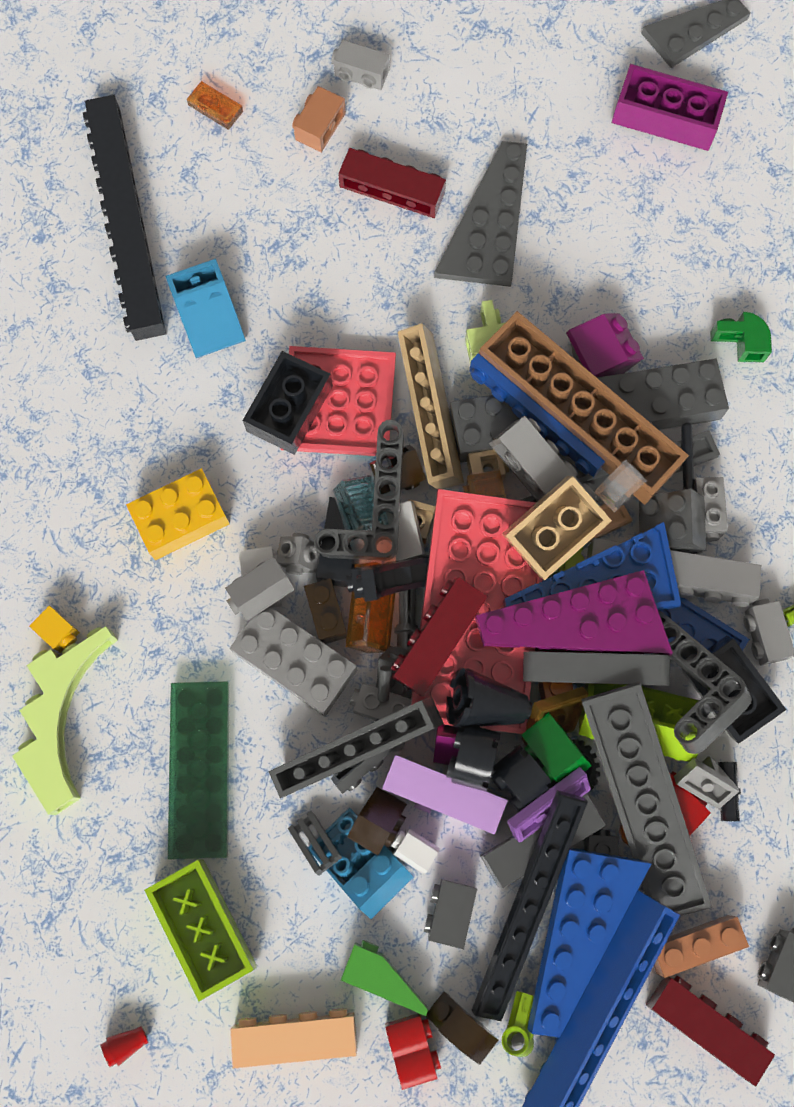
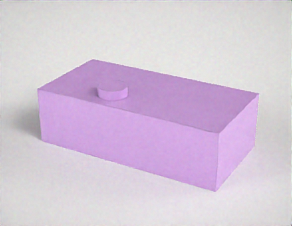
[382,755,508,835]

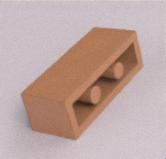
[654,915,749,978]

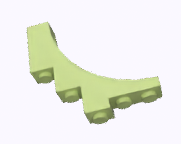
[12,626,118,815]

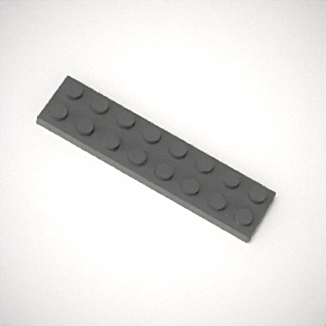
[581,682,712,916]

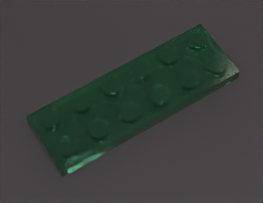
[168,681,229,859]

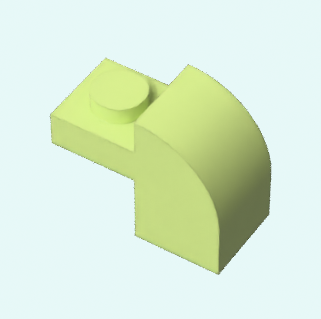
[465,300,506,363]

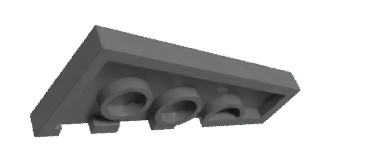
[641,0,751,68]

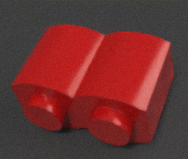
[385,1013,441,1090]

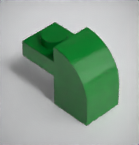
[710,312,772,363]

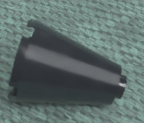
[446,668,532,728]

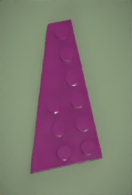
[475,570,673,656]

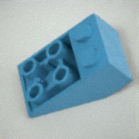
[165,259,246,358]
[308,807,414,919]

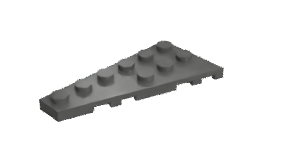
[434,141,527,287]

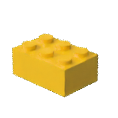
[126,468,229,561]

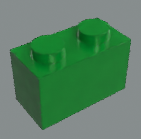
[521,713,592,783]

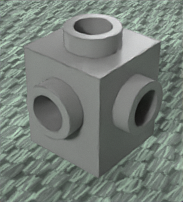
[276,533,320,575]

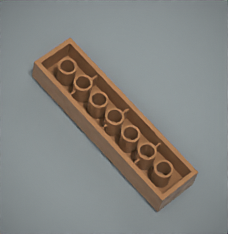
[479,311,689,505]

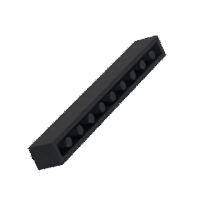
[82,94,166,341]

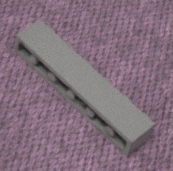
[587,538,762,607]

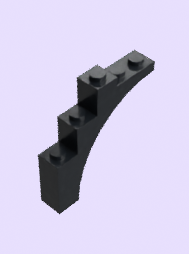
[346,555,429,602]

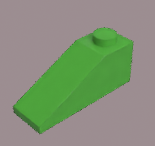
[341,940,428,1016]

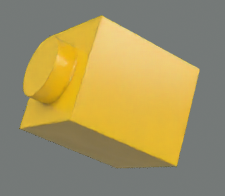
[29,606,80,653]

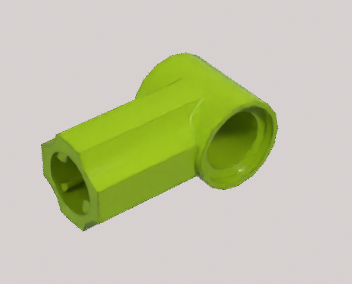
[501,991,534,1057]

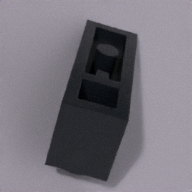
[316,497,359,588]

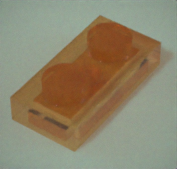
[187,81,243,130]

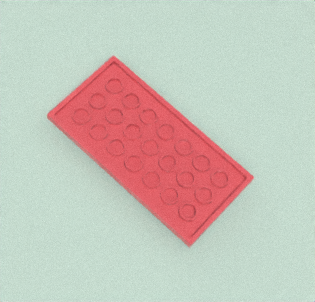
[411,489,543,734]

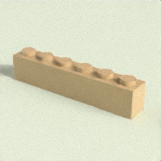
[398,323,464,490]

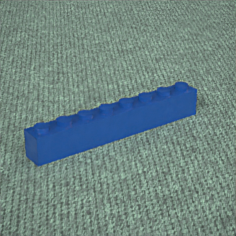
[522,890,680,1107]

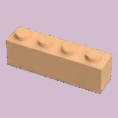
[231,1008,357,1068]

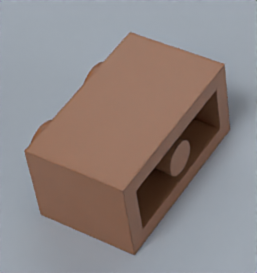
[292,86,346,153]

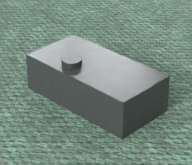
[480,793,606,889]

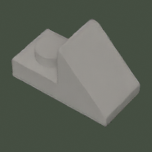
[674,756,739,809]

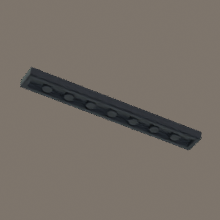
[472,790,588,1021]

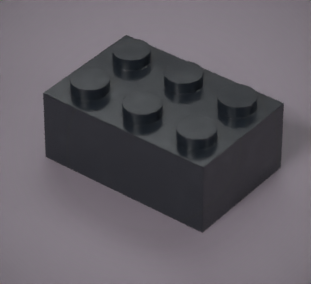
[242,351,333,455]
[680,635,787,744]

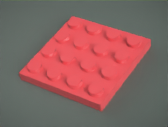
[280,346,396,456]

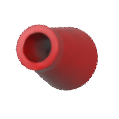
[100,1026,149,1067]

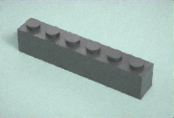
[268,696,444,799]

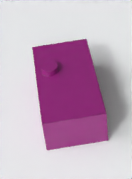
[611,64,728,151]

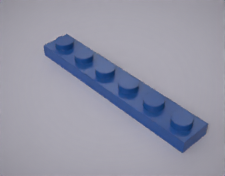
[469,353,605,478]

